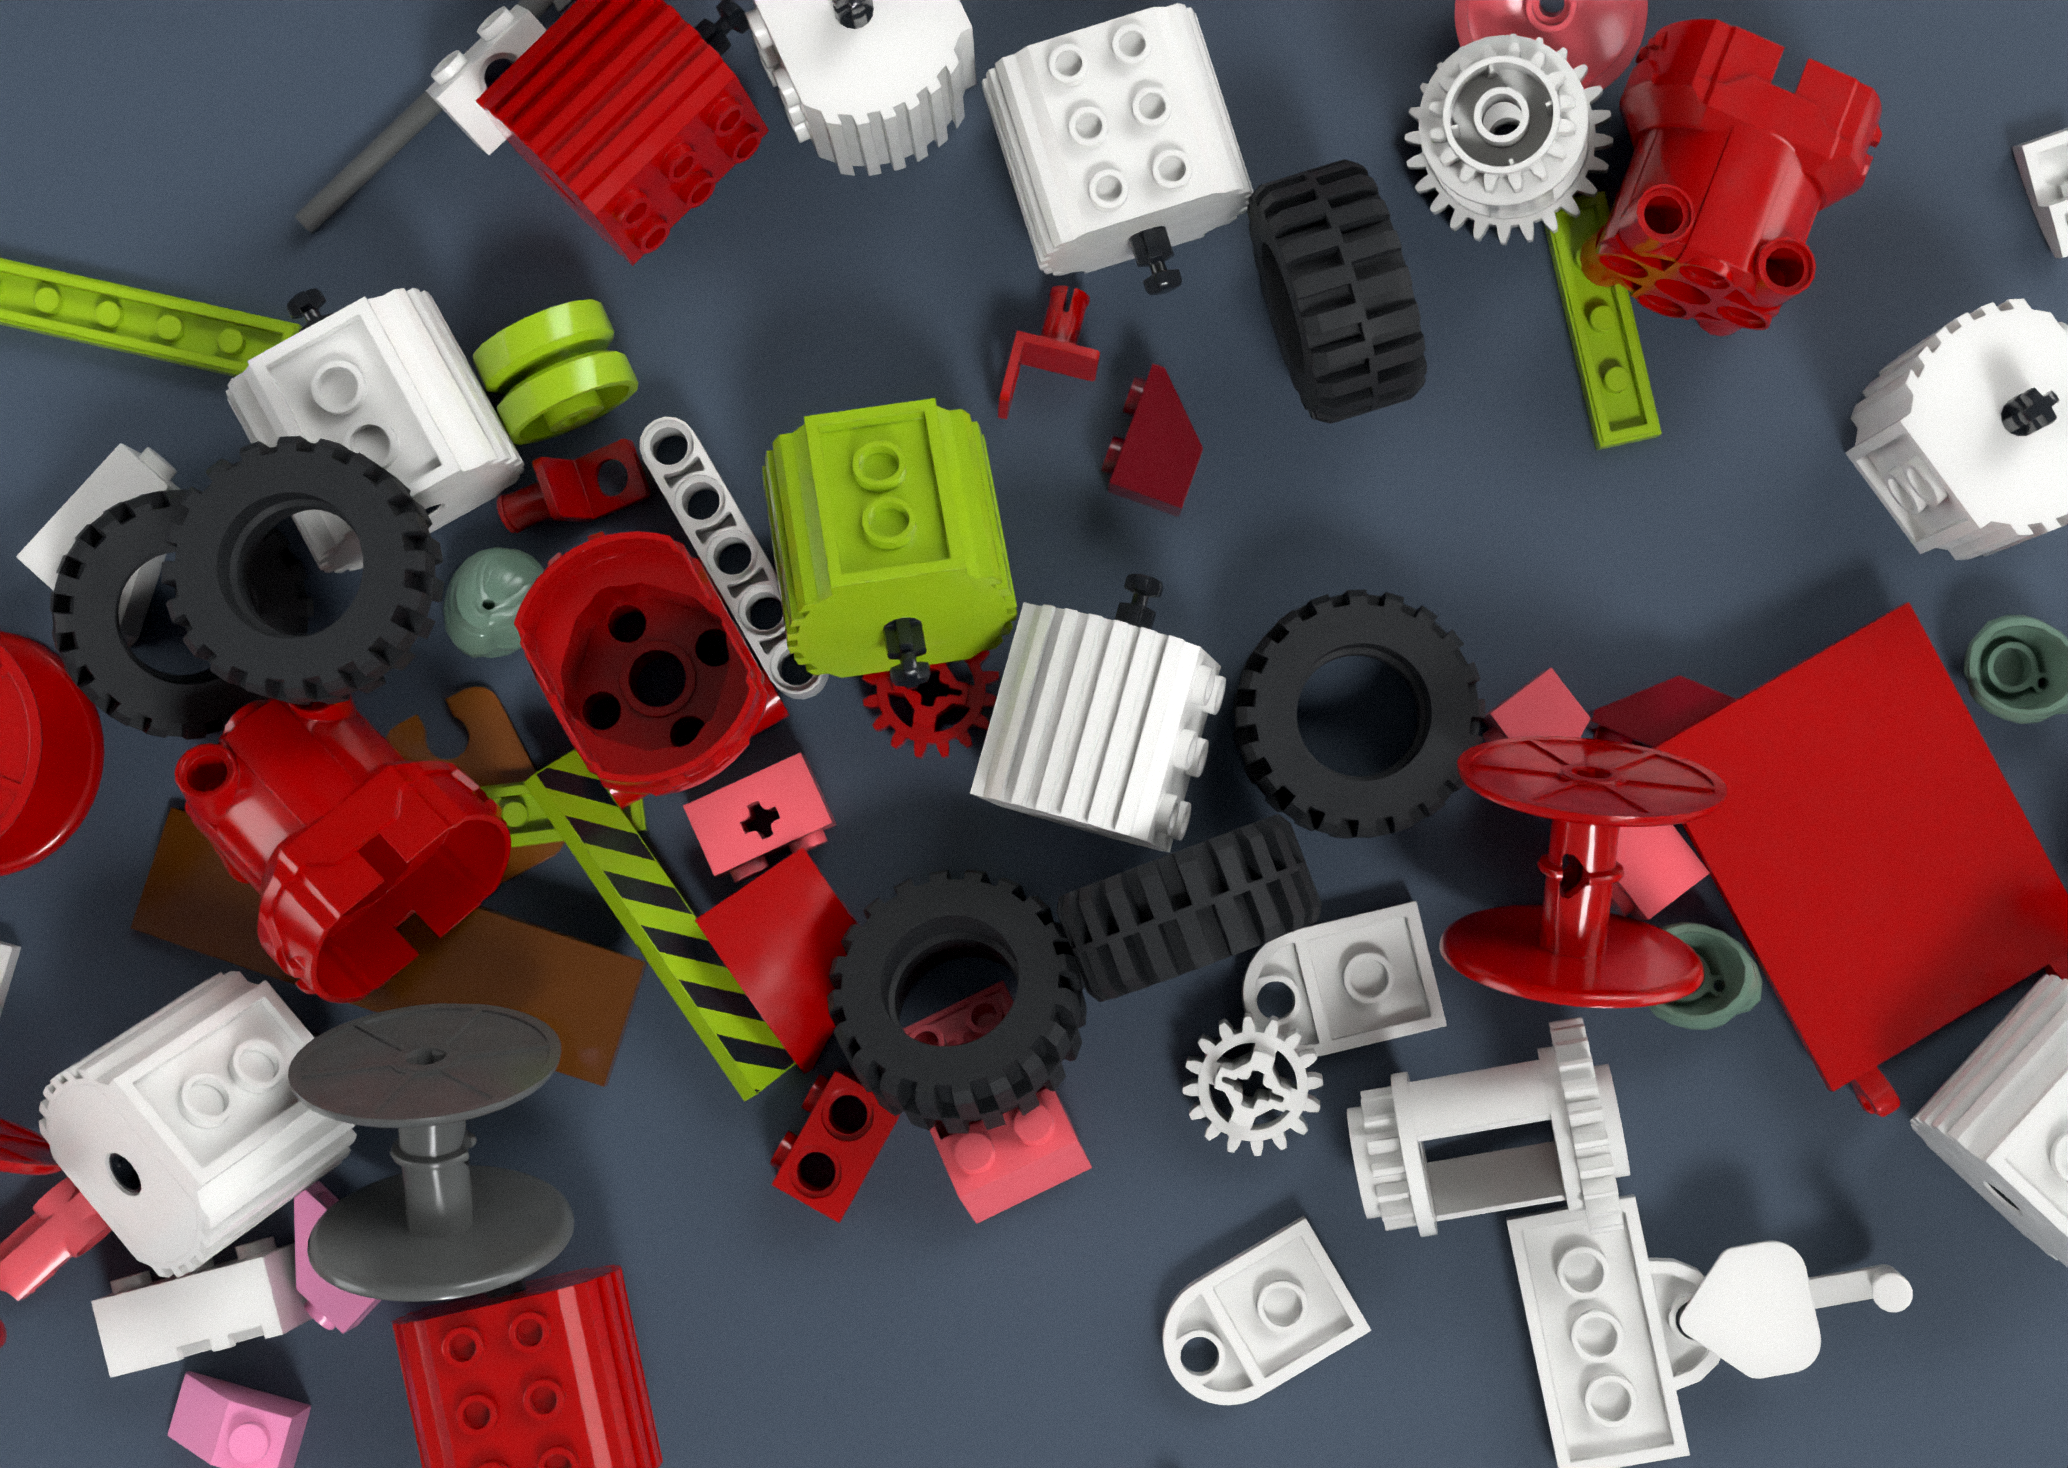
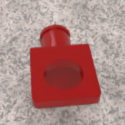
[998,285,1100,420]
[497,438,650,533]

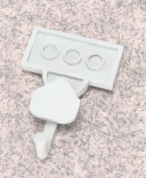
[1506,1194,1913,1468]

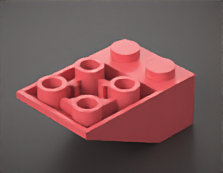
[903,981,1092,1224]

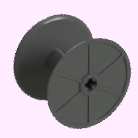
[288,1003,575,1302]

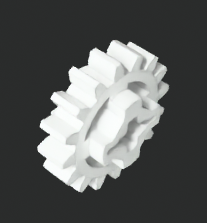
[1183,1012,1323,1156]

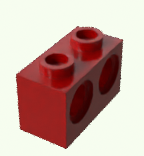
[769,1068,901,1223]

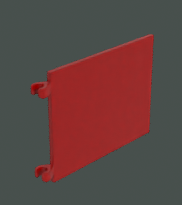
[1651,602,2068,1117]

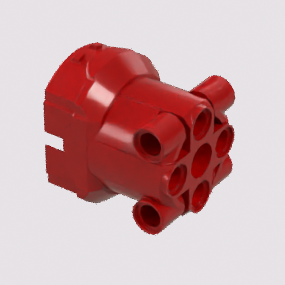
[1580,19,1882,337]
[514,531,790,809]
[175,694,511,1003]

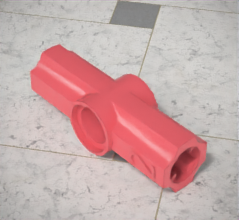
[0,1177,112,1301]

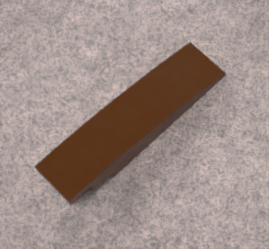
[130,807,648,1087]

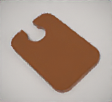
[385,686,565,886]

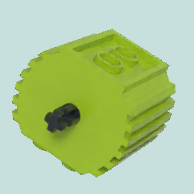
[762,398,1017,689]

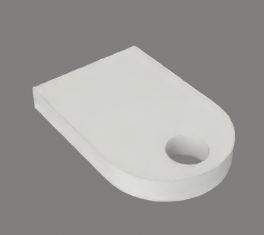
[1241,901,1447,1057]
[1162,1216,1372,1405]

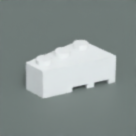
[91,1236,313,1378]

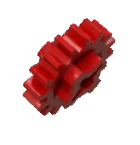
[862,650,1000,759]

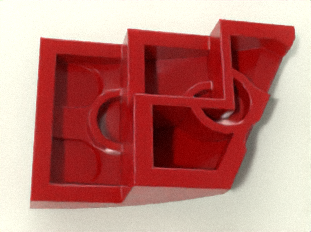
[695,847,860,1074]

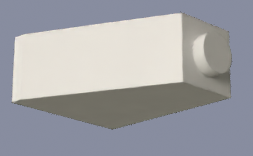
[16,443,181,648]

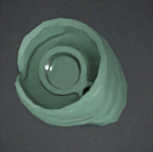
[443,547,545,658]
[1964,615,2068,724]
[1648,922,1763,1030]

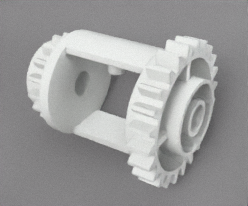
[1404,34,1613,245]
[1347,1017,1630,1237]

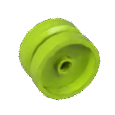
[473,299,638,445]

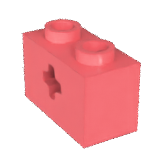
[683,752,837,883]

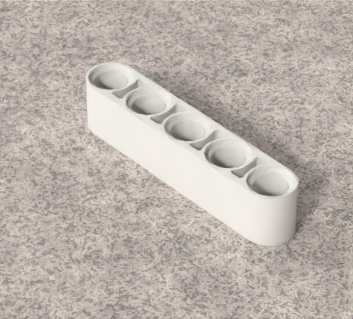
[639,417,829,699]

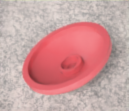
[1454,0,1648,90]

